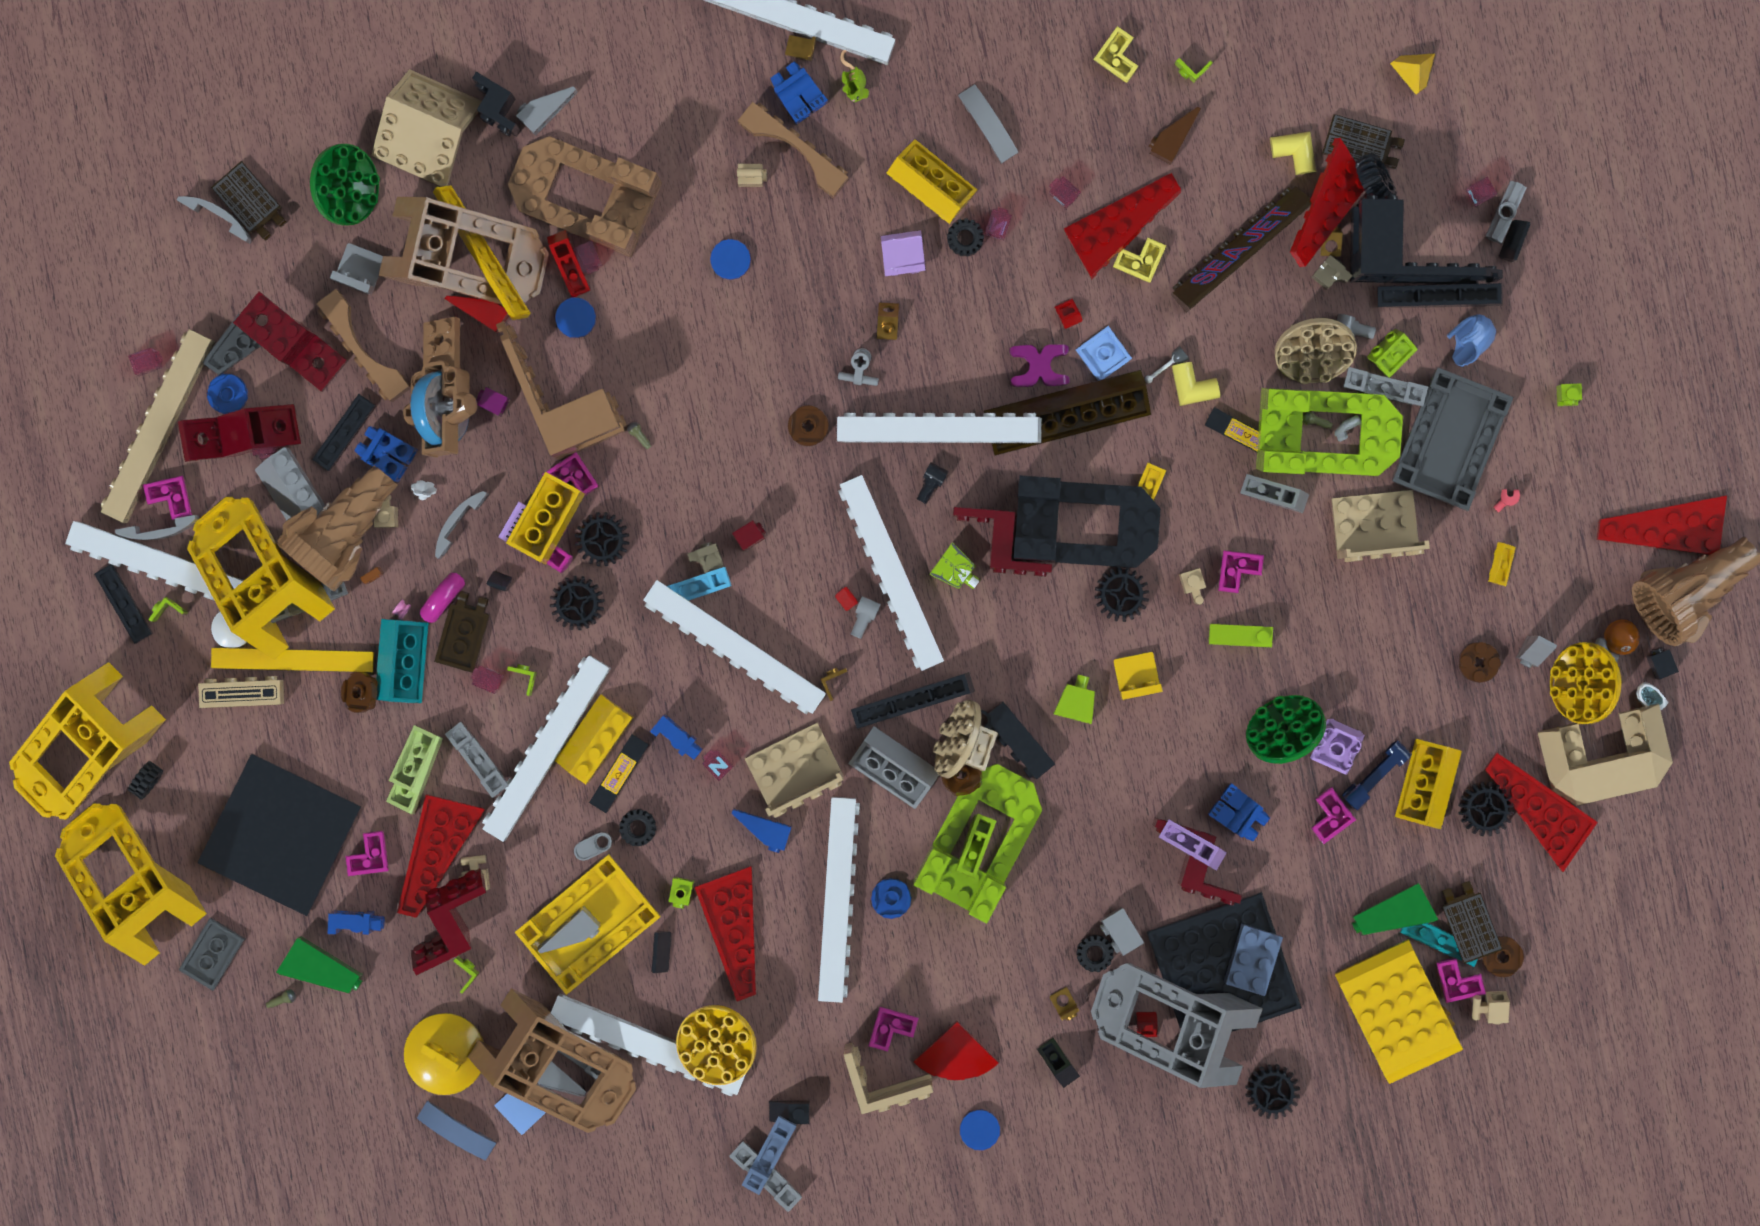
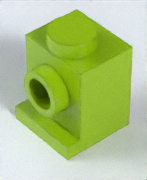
[1556,383,1582,406]
[669,877,694,909]

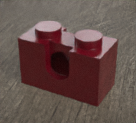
[732,520,766,551]

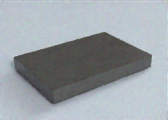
[179,918,246,991]

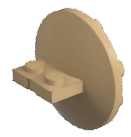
[1274,318,1357,384]
[933,700,998,778]

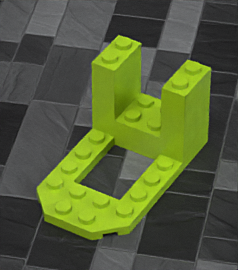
[1256,388,1403,476]
[914,764,1042,924]

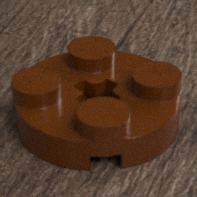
[788,405,829,447]
[1459,642,1501,683]
[341,672,378,713]
[941,764,983,796]
[1482,936,1524,977]

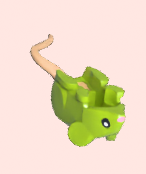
[840,50,869,102]

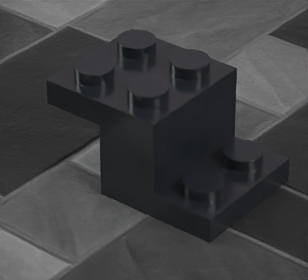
[472,72,521,137]

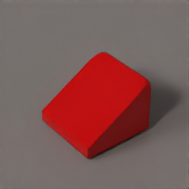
[1054,298,1083,329]
[835,587,858,611]
[1136,1012,1158,1037]

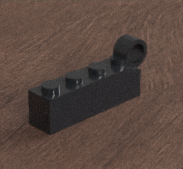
[981,701,1055,779]

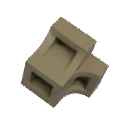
[1311,255,1353,290]
[688,542,725,573]

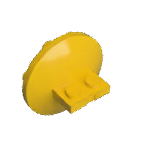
[1550,642,1621,724]
[676,1005,757,1085]
[404,1013,484,1095]

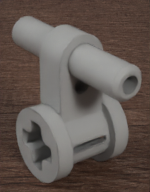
[838,348,879,386]

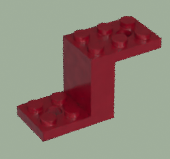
[233,291,348,392]
[178,404,301,462]
[953,507,1052,577]
[1152,817,1242,906]
[411,868,486,976]

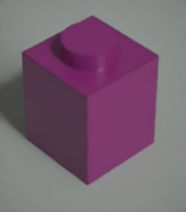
[476,387,510,417]

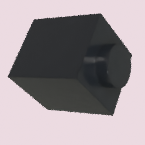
[1646,647,1679,680]

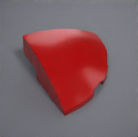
[913,1020,999,1080]

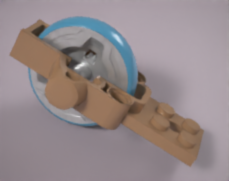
[403,317,477,458]

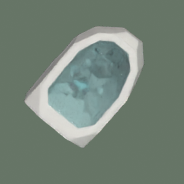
[1636,682,1668,710]

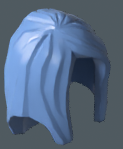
[1447,314,1496,367]

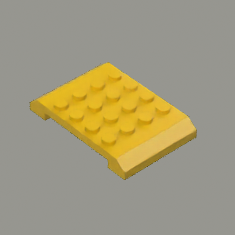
[515,854,661,995]
[1335,939,1463,1084]

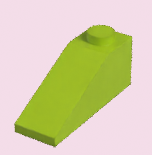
[1209,624,1273,647]
[956,814,996,878]

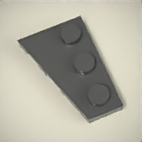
[202,314,261,375]

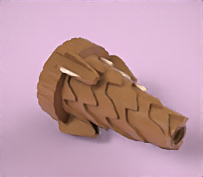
[276,465,398,592]
[1632,537,1760,646]

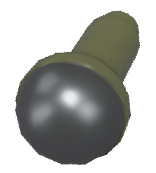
[1303,411,1333,429]
[627,422,651,450]
[266,989,296,1008]

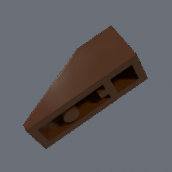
[1148,107,1201,165]

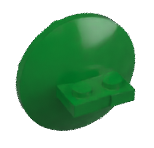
[310,144,380,226]
[1246,695,1326,764]

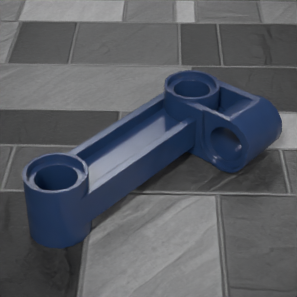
[1342,740,1412,811]

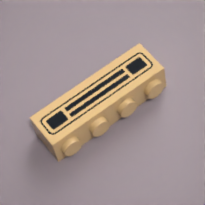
[198,676,284,708]

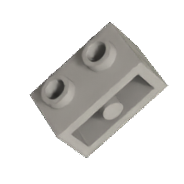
[1100,907,1144,956]

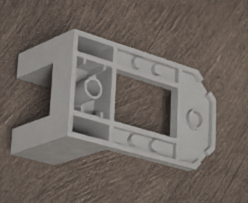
[1091,963,1262,1088]

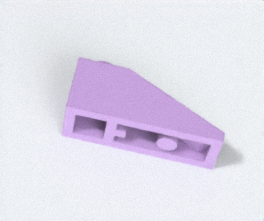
[1159,820,1226,871]

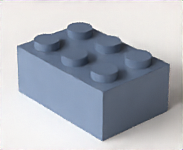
[1223,923,1283,996]

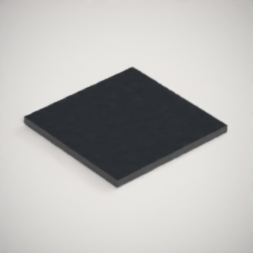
[197,753,362,916]
[1146,892,1302,1032]

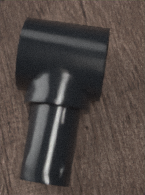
[916,462,949,504]

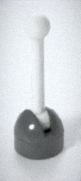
[1145,346,1189,383]

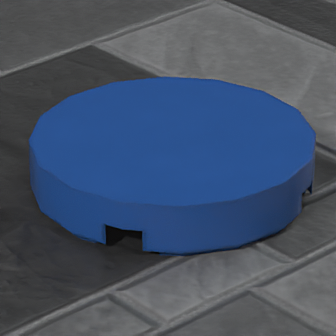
[710,239,751,280]
[555,297,596,338]
[207,374,248,414]
[871,878,912,919]
[960,1109,1000,1150]

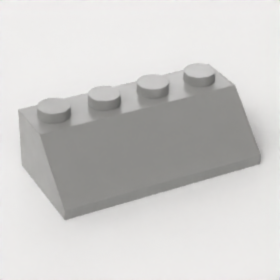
[255,447,325,520]
[848,726,939,809]

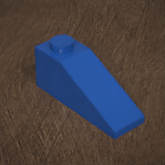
[732,809,792,853]

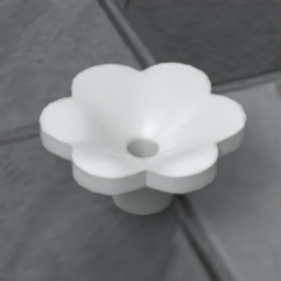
[411,480,437,500]

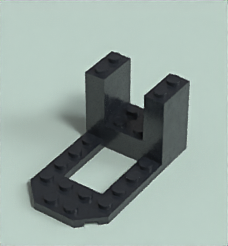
[1350,195,1503,284]
[1014,475,1161,568]

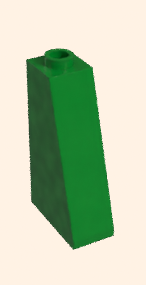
[1351,883,1438,936]
[276,936,363,993]

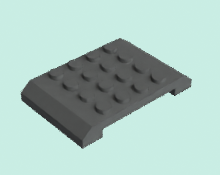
[1392,367,1514,511]

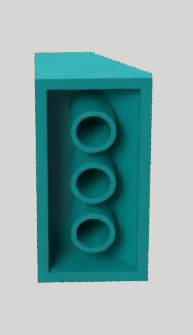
[376,619,429,703]

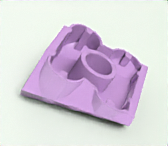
[881,230,925,276]
[1310,719,1365,774]

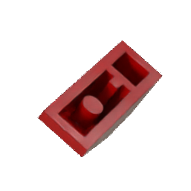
[547,230,590,298]
[444,295,509,333]

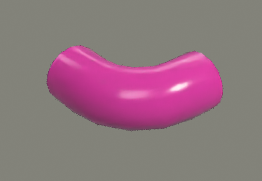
[420,572,465,623]

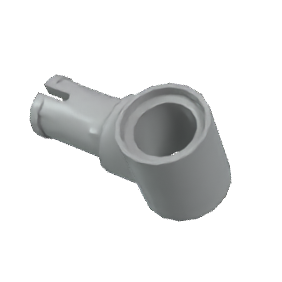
[1337,314,1376,339]
[851,596,881,639]

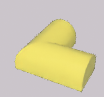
[1094,26,1138,83]
[1270,132,1316,175]
[1113,238,1166,283]
[1172,362,1220,406]

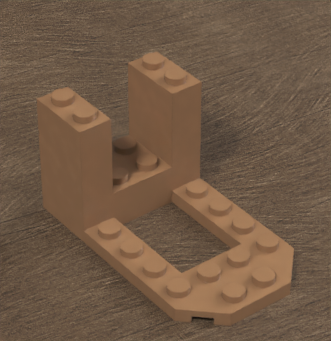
[507,136,662,258]
[379,197,549,305]
[496,321,627,460]
[468,988,636,1133]

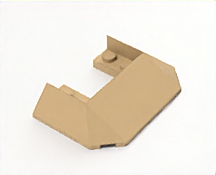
[1538,703,1673,806]

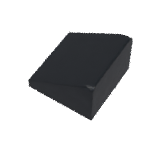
[486,571,512,591]

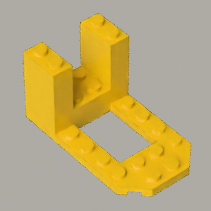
[187,497,335,660]
[9,662,166,820]
[55,804,207,966]

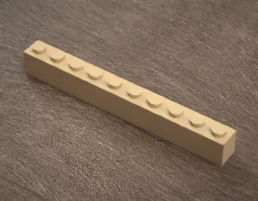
[101,329,215,523]

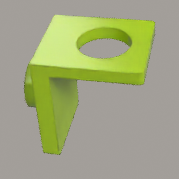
[1175,58,1213,83]
[148,598,188,622]
[507,664,537,696]
[453,956,479,994]

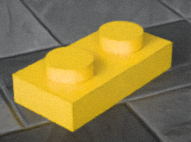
[1137,463,1166,500]
[1488,542,1516,586]

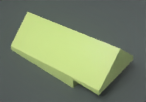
[386,725,443,814]

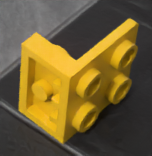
[1113,652,1163,700]

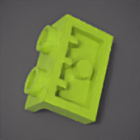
[1367,329,1418,378]

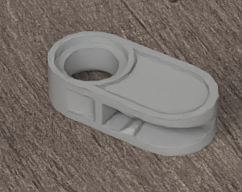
[574,832,613,861]

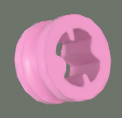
[392,600,411,620]

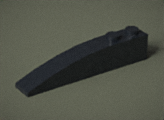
[1378,283,1503,308]
[851,672,975,729]

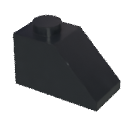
[1037,1038,1080,1088]
[769,1100,810,1124]

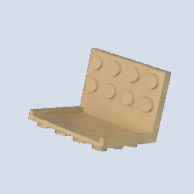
[371,69,482,187]
[1331,490,1430,562]
[745,723,844,818]
[843,1042,933,1114]

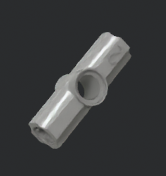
[1485,181,1527,244]

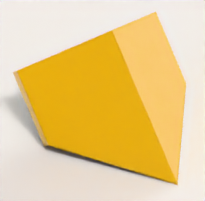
[1390,53,1435,95]

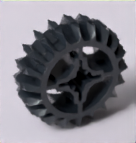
[1355,153,1397,199]
[575,512,630,567]
[1094,567,1149,622]
[550,576,605,631]
[1458,782,1514,836]
[1245,1064,1300,1119]

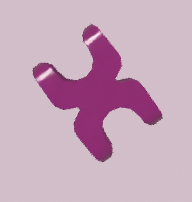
[1010,345,1070,387]

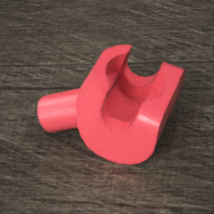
[1493,489,1520,513]

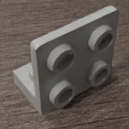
[330,243,383,295]

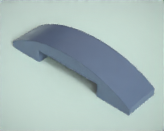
[417,1101,496,1161]
[742,1116,797,1195]

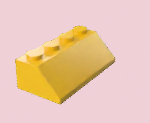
[886,139,978,224]
[506,472,585,565]
[555,694,634,784]
[1395,739,1462,829]

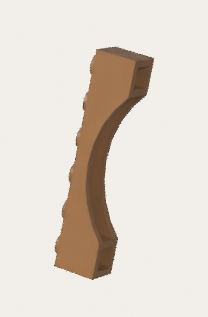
[738,102,849,199]
[316,289,411,402]

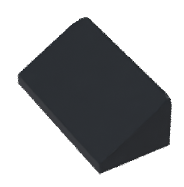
[1499,220,1531,262]
[651,931,671,973]

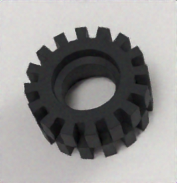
[947,218,984,257]
[128,761,164,800]
[619,809,657,846]
[1076,935,1114,972]

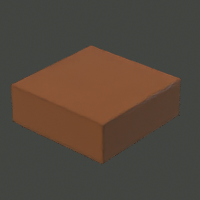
[360,567,384,584]

